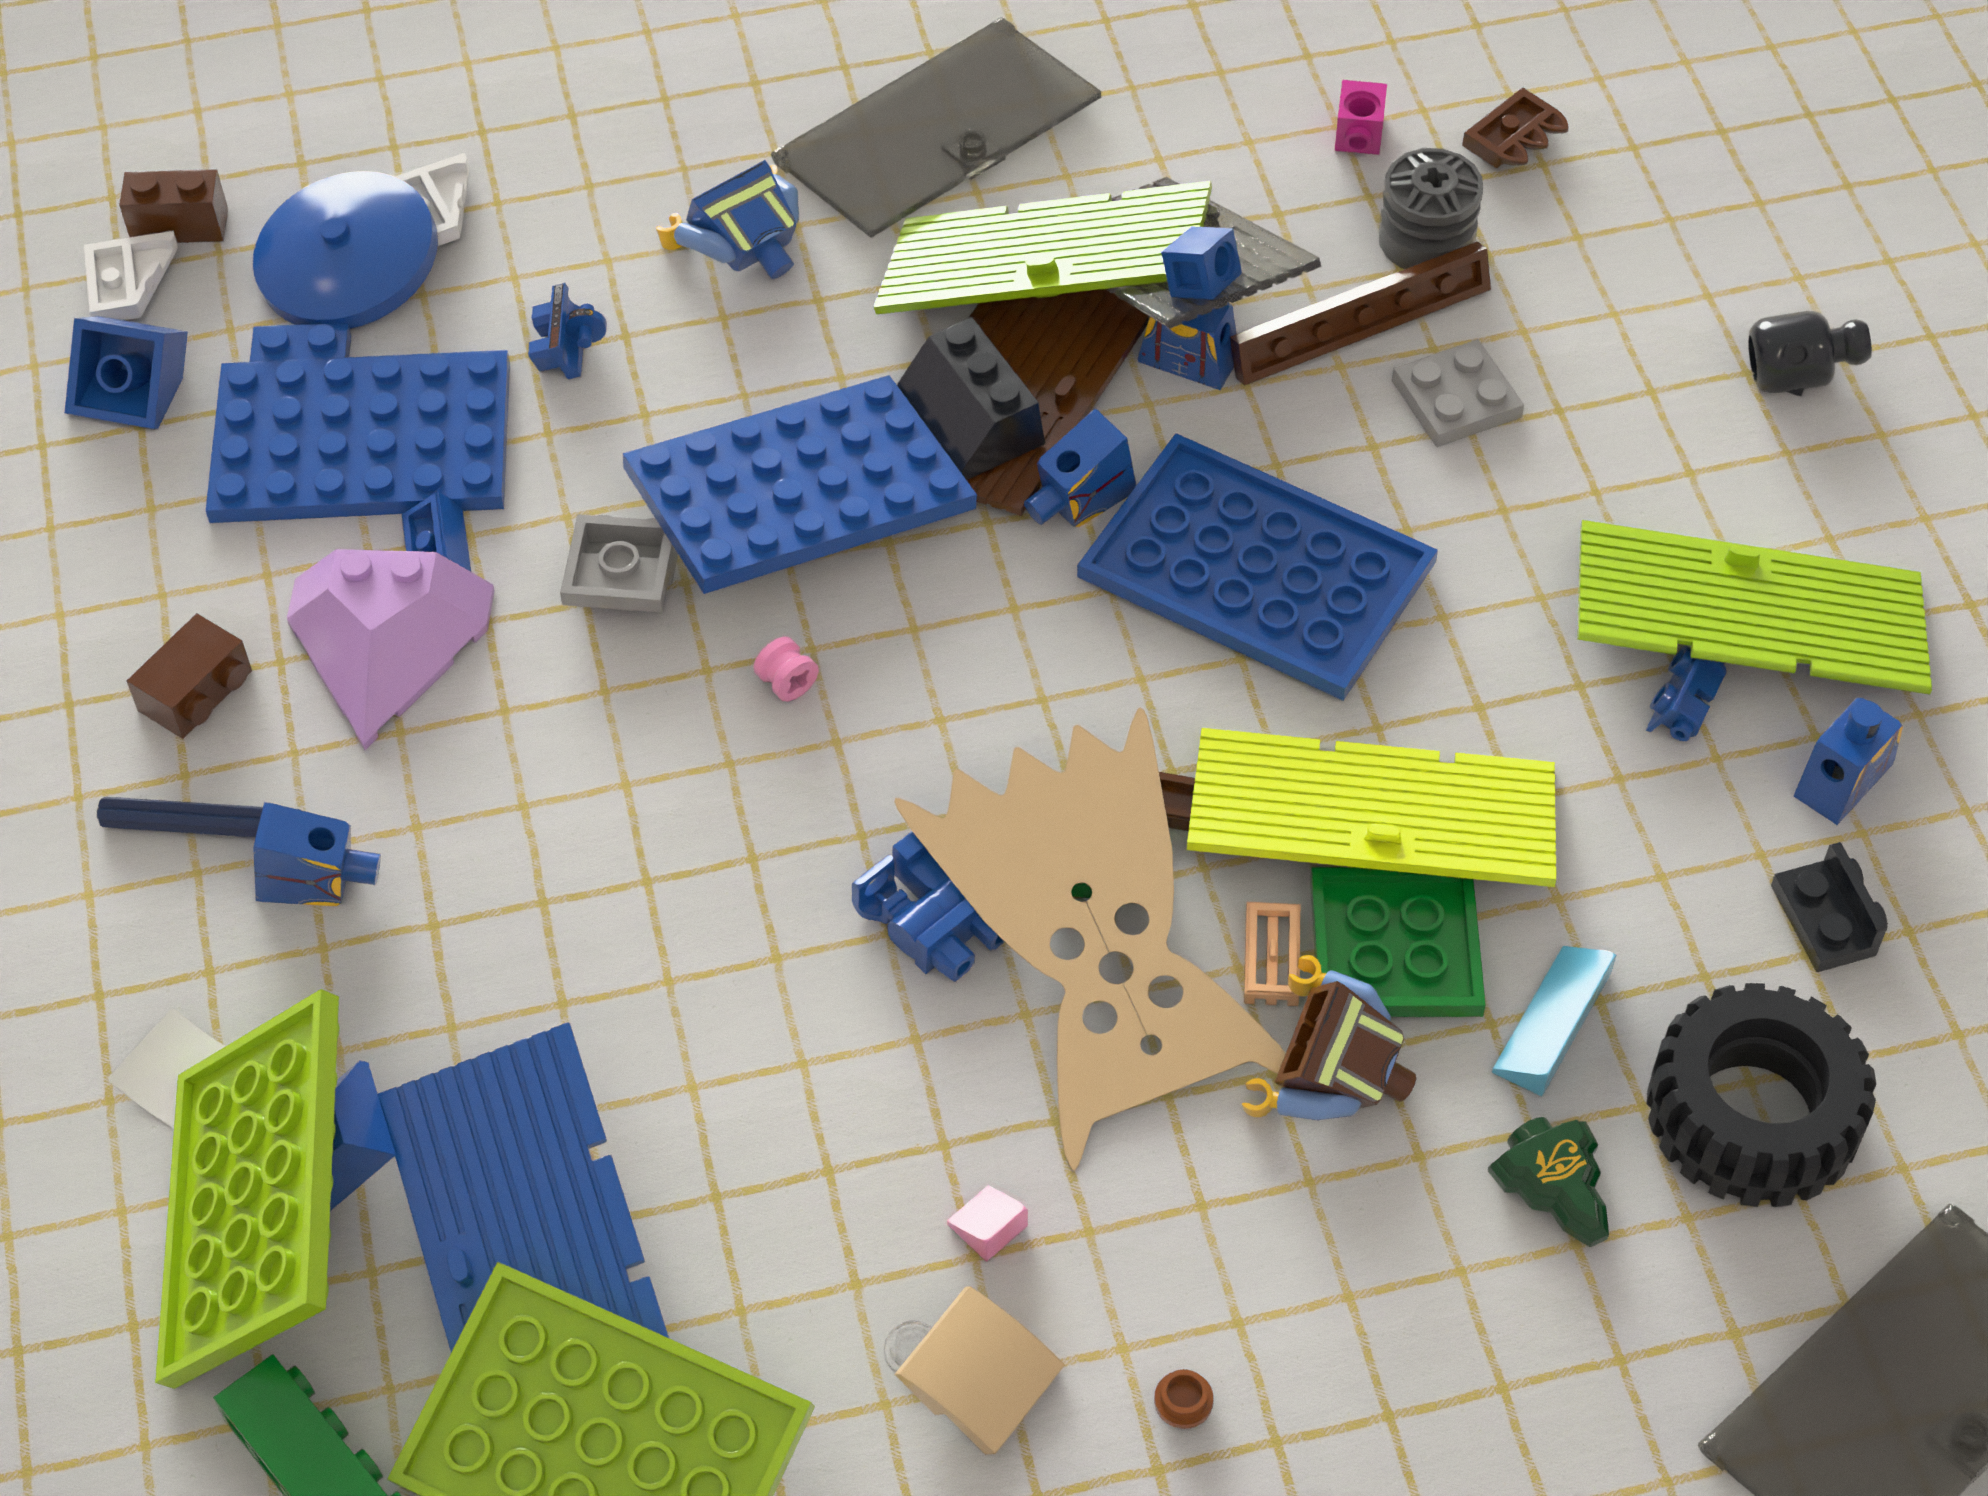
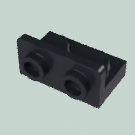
[1771,842,1888,973]

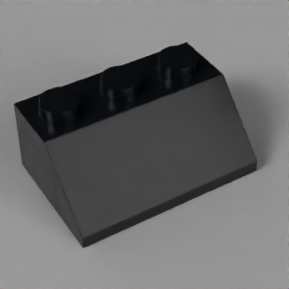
[897,317,1045,480]

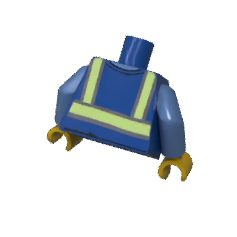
[656,160,799,279]

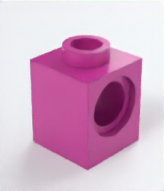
[1334,80,1387,155]

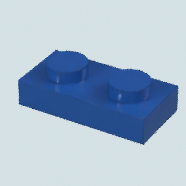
[249,324,351,362]

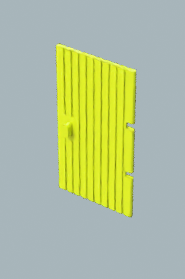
[1187,728,1556,887]

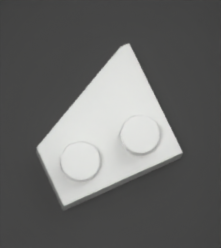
[395,153,469,246]
[84,230,178,320]

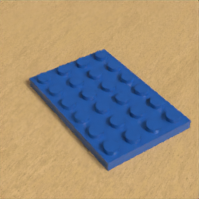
[205,350,510,523]
[623,375,977,594]
[1077,433,1438,701]

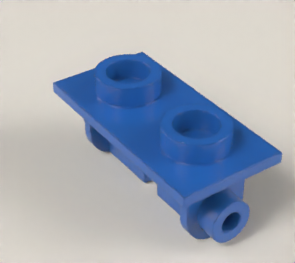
[1646,645,1727,741]

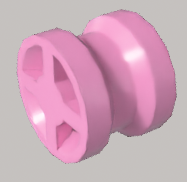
[753,636,819,702]

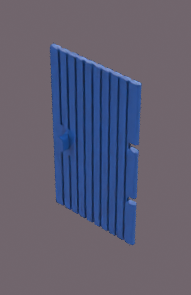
[378,1023,669,1352]

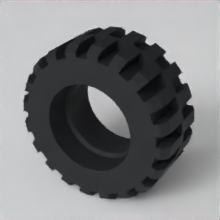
[1646,983,1876,1207]

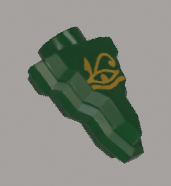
[1488,1117,1609,1247]

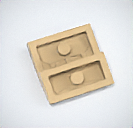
[894,1286,1065,1455]

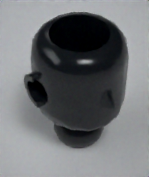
[1748,311,1872,396]

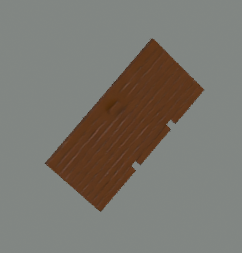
[967,284,1166,516]

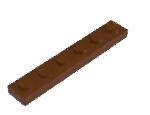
[1230,242,1491,385]

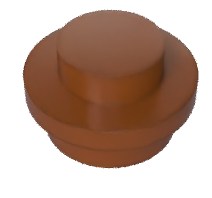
[1154,1369,1214,1429]

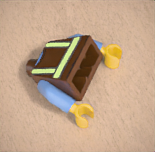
[1241,955,1416,1120]

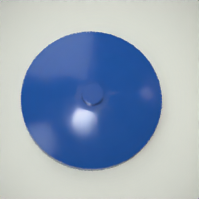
[253,172,438,329]

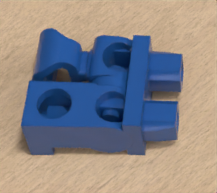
[852,831,1005,982]

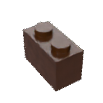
[119,169,228,243]
[126,613,252,739]

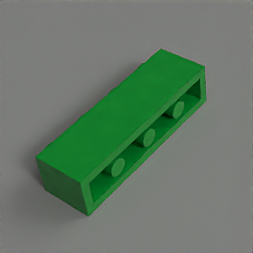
[213,1354,402,1496]

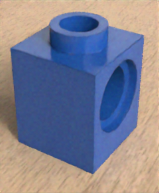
[1161,226,1242,300]

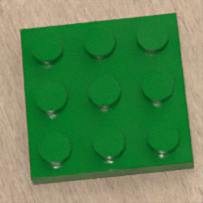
[1310,867,1486,1017]

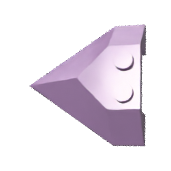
[287,549,494,750]

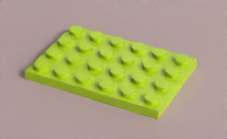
[155,989,340,1389]
[387,1262,815,1496]

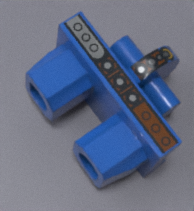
[528,283,607,380]

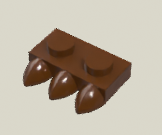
[1462,87,1569,169]

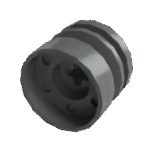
[1379,148,1483,269]

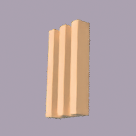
[1244,902,1301,1006]

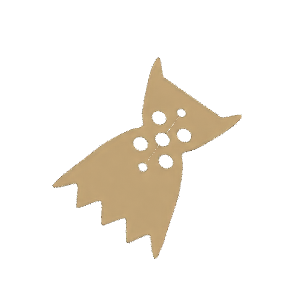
[894,707,1286,1171]

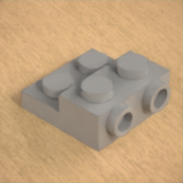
[560,514,678,613]

